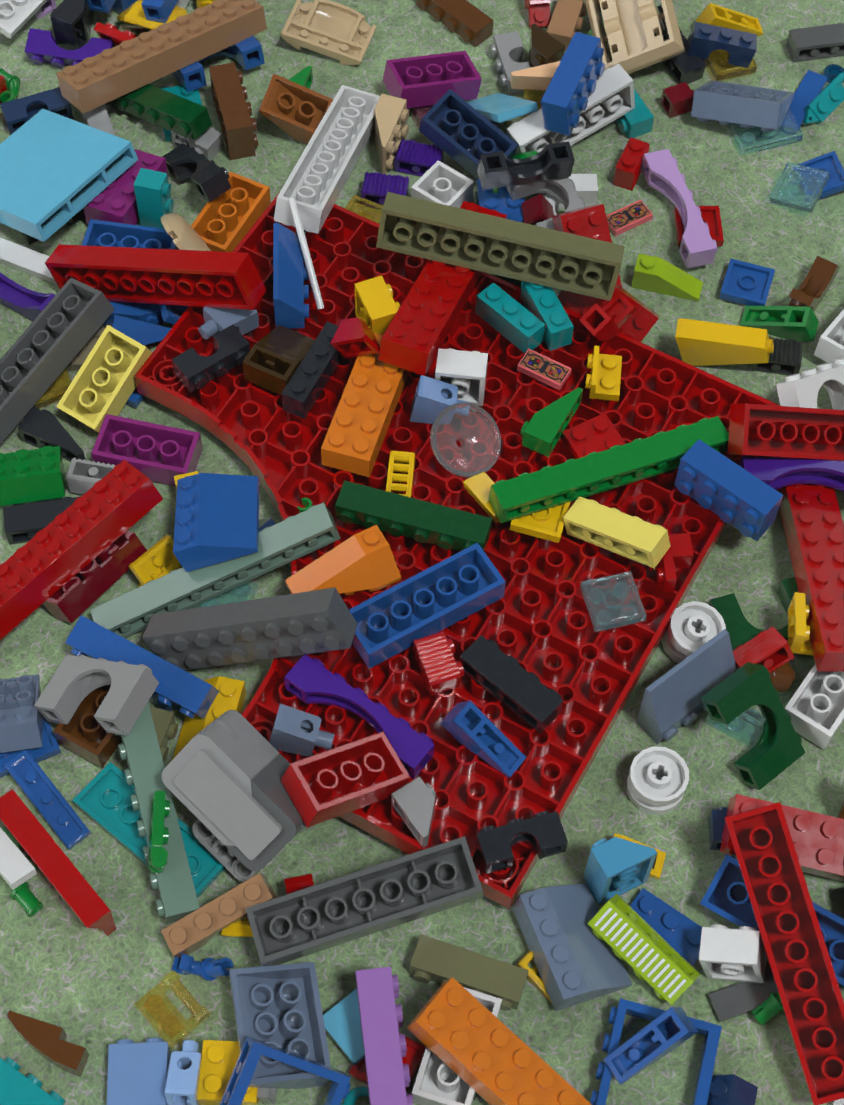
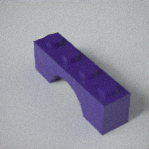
[24,28,115,68]

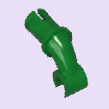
[0,68,20,103]
[10,855,43,917]
[752,991,785,1026]

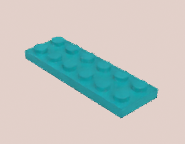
[72,762,226,899]

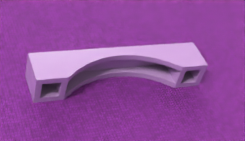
[641,149,717,268]

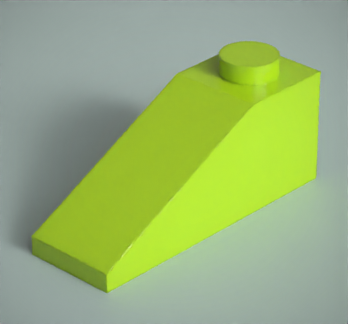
[631,253,703,302]

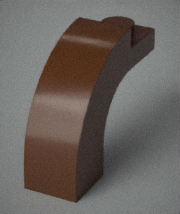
[788,256,841,312]

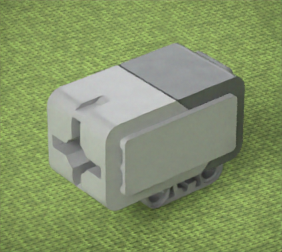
[161,710,305,882]

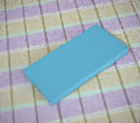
[467,93,538,123]

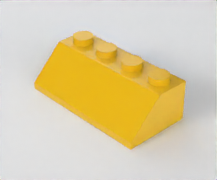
[172,676,247,760]

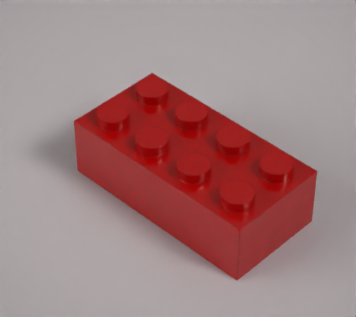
[552,204,622,287]
[557,284,660,342]
[281,732,410,828]

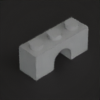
[490,31,532,95]

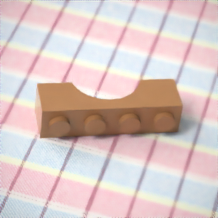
[161,873,277,958]

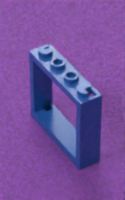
[590,998,722,1105]
[219,1036,351,1105]

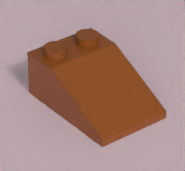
[259,73,334,144]

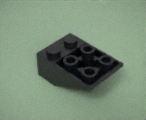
[50,0,94,50]

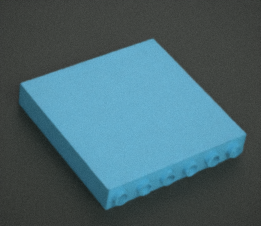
[0,109,138,242]

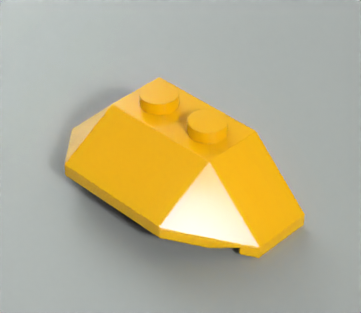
[117,0,188,30]

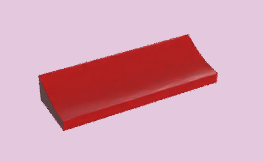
[0,789,116,936]

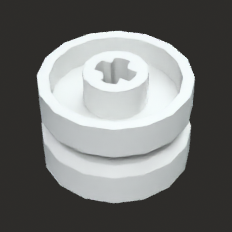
[661,601,726,664]
[626,747,689,815]

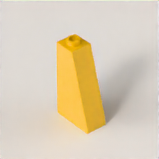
[675,318,774,366]

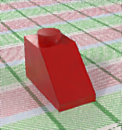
[330,317,380,358]

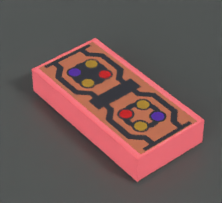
[606,200,653,237]
[517,349,572,390]

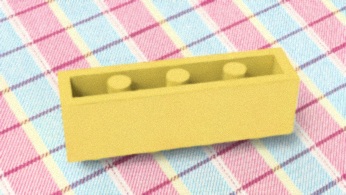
[563,496,670,568]

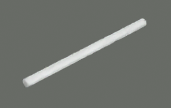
[288,198,324,310]

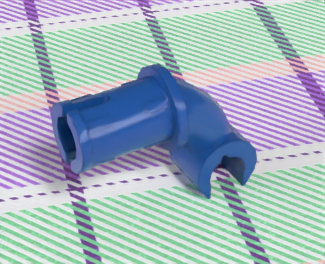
[172,954,234,981]

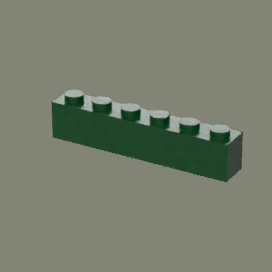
[105,84,212,140]
[335,480,492,552]

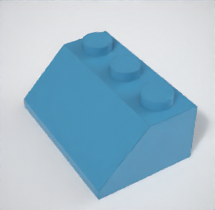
[583,837,657,906]

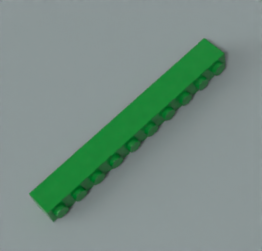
[488,416,729,523]

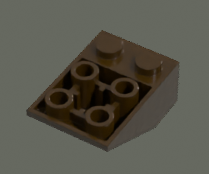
[242,325,315,395]

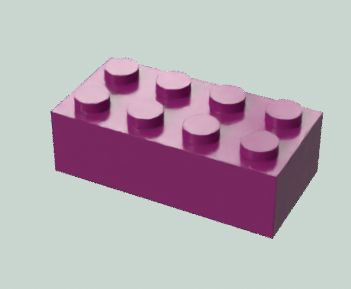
[383,50,482,108]
[83,149,169,225]
[91,414,203,486]

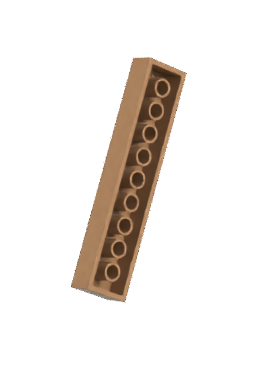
[56,0,267,114]

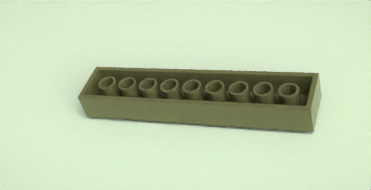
[376,192,625,301]

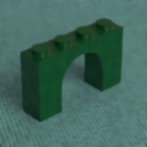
[709,577,799,651]
[701,662,805,790]

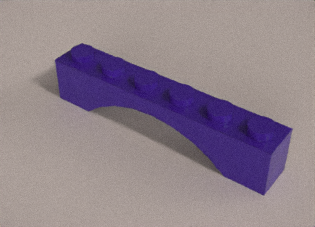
[0,272,55,321]
[739,456,844,492]
[284,654,434,779]

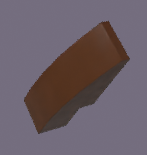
[7,1010,89,1077]

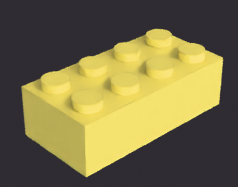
[56,325,152,433]

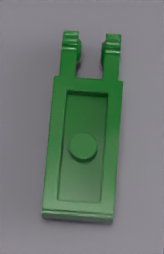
[148,790,170,874]

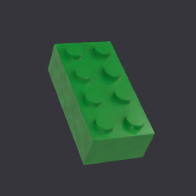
[0,446,65,506]

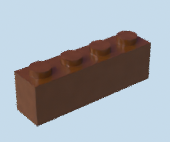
[416,0,494,47]

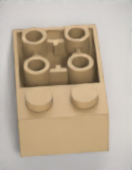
[374,94,409,175]

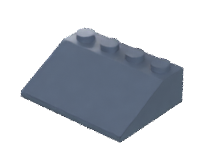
[691,80,794,132]
[636,629,737,745]
[512,883,632,1011]
[229,962,331,1089]

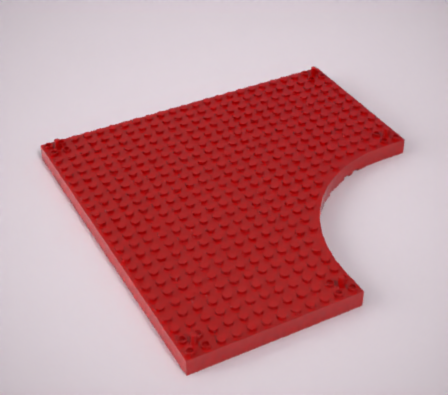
[134,192,780,909]

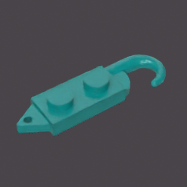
[804,71,844,125]

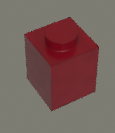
[660,82,694,118]
[522,194,554,225]

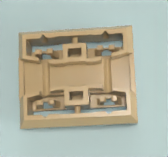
[585,0,685,75]

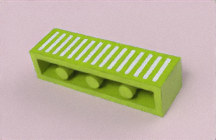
[588,894,700,1005]

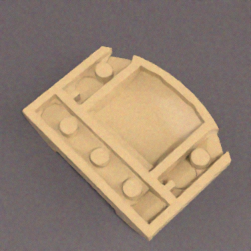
[281,0,376,65]
[160,213,211,251]

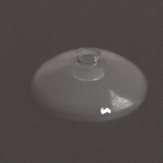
[430,403,501,477]

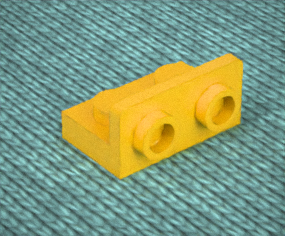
[585,345,622,401]
[128,535,182,587]
[788,592,813,656]

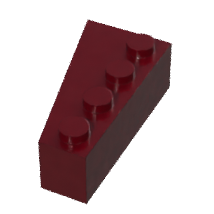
[43,530,147,623]

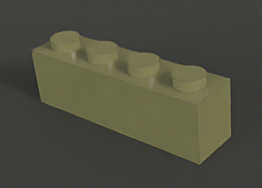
[409,934,529,1011]

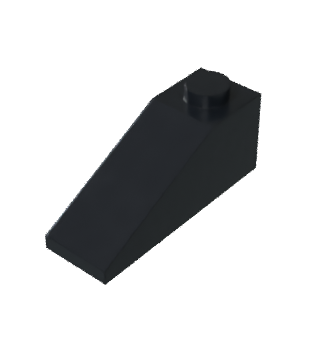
[18,407,86,462]

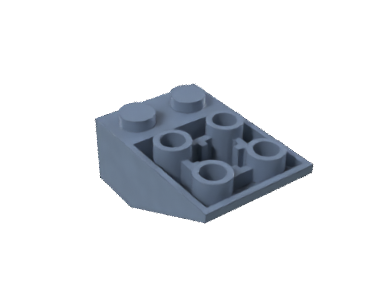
[0,674,43,753]

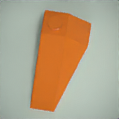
[285,525,401,595]

